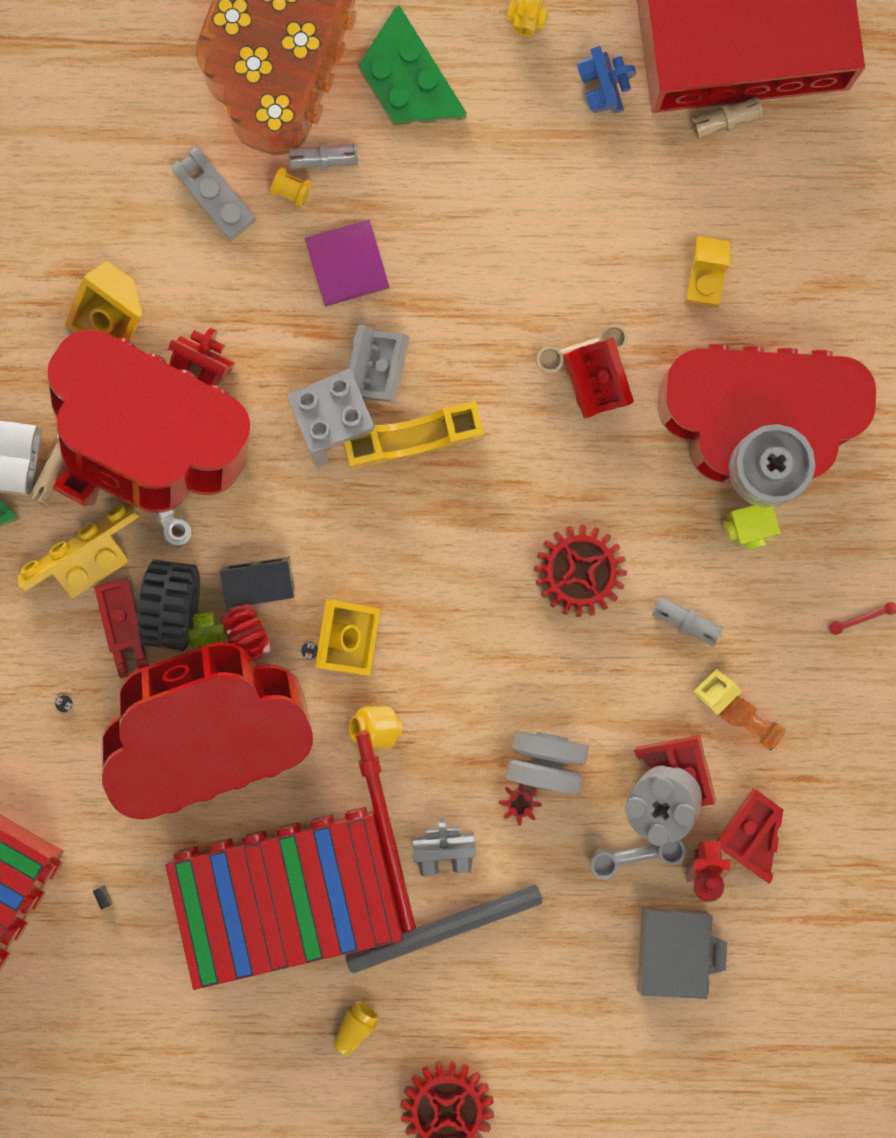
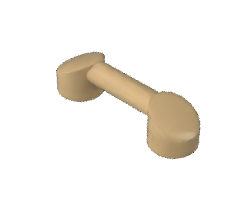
[536,324,628,374]

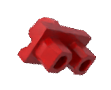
[168,327,235,386]
[686,841,731,902]

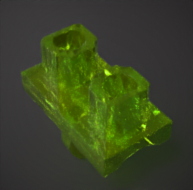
[188,612,227,650]

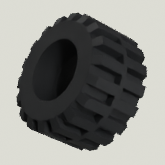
[137,559,200,651]

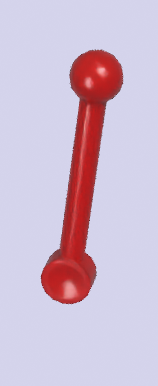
[829,602,896,635]

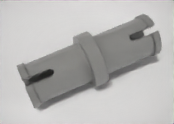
[289,143,358,170]
[652,596,723,647]

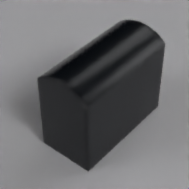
[93,885,113,910]

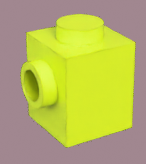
[724,505,781,550]

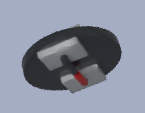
[301,642,318,659]
[55,695,73,712]

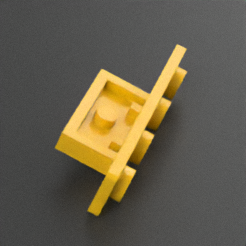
[17,503,139,599]

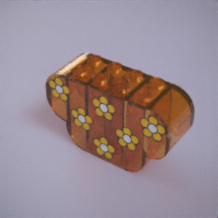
[196,0,357,155]

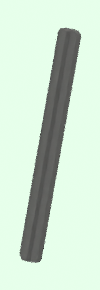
[346,885,543,973]

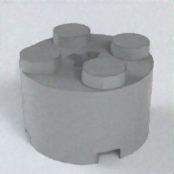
[625,766,702,846]

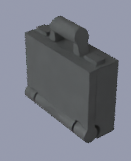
[637,907,728,999]

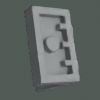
[287,369,375,468]

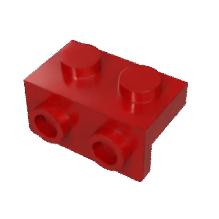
[563,337,634,419]

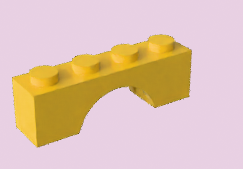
[344,401,484,471]

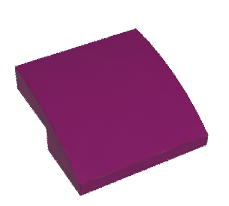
[305,219,390,307]

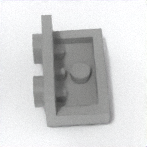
[347,325,409,403]

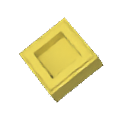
[693,669,742,715]

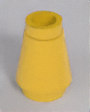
[333,1001,379,1056]

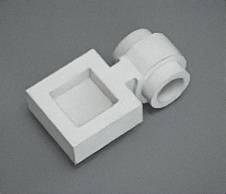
[153,509,191,548]

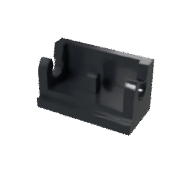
[220,556,295,609]

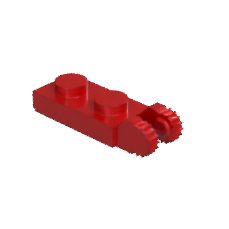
[94,578,149,678]

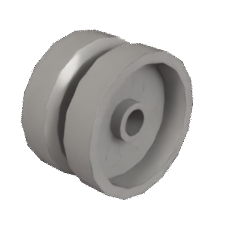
[728,424,815,507]
[505,731,589,794]

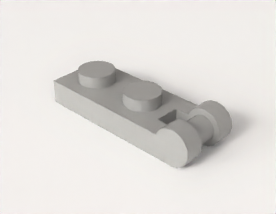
[170,146,256,242]

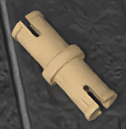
[692,96,763,139]

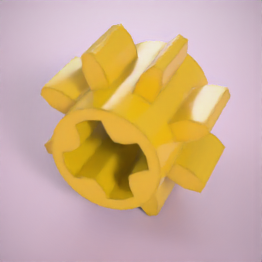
[506,0,548,37]

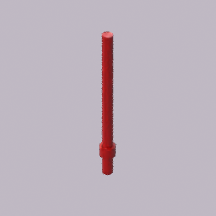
[355,731,416,932]

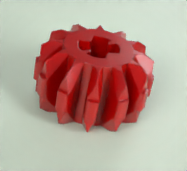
[220,603,271,662]

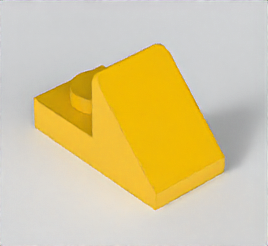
[685,235,730,308]

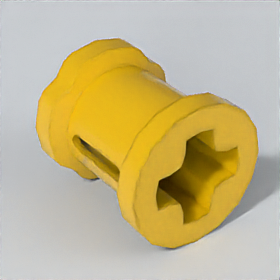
[269,167,313,209]

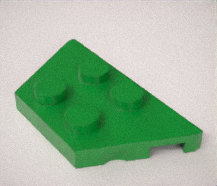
[358,5,467,126]

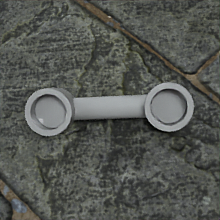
[590,840,686,880]

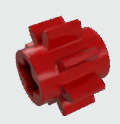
[498,783,542,826]

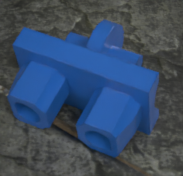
[577,46,637,114]

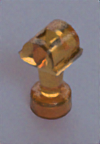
[718,696,785,751]

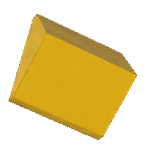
[315,599,381,676]

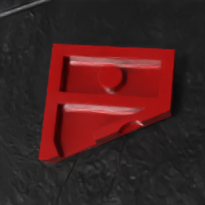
[634,735,716,807]
[716,788,784,884]

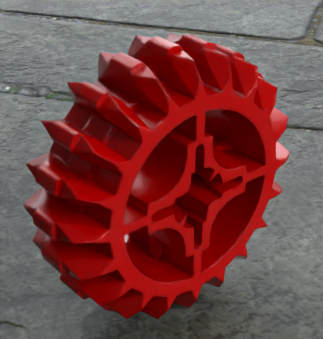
[534,525,627,617]
[400,1060,494,1138]

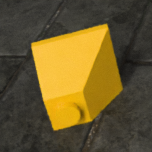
[65,260,142,342]

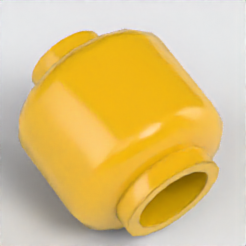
[349,706,402,751]

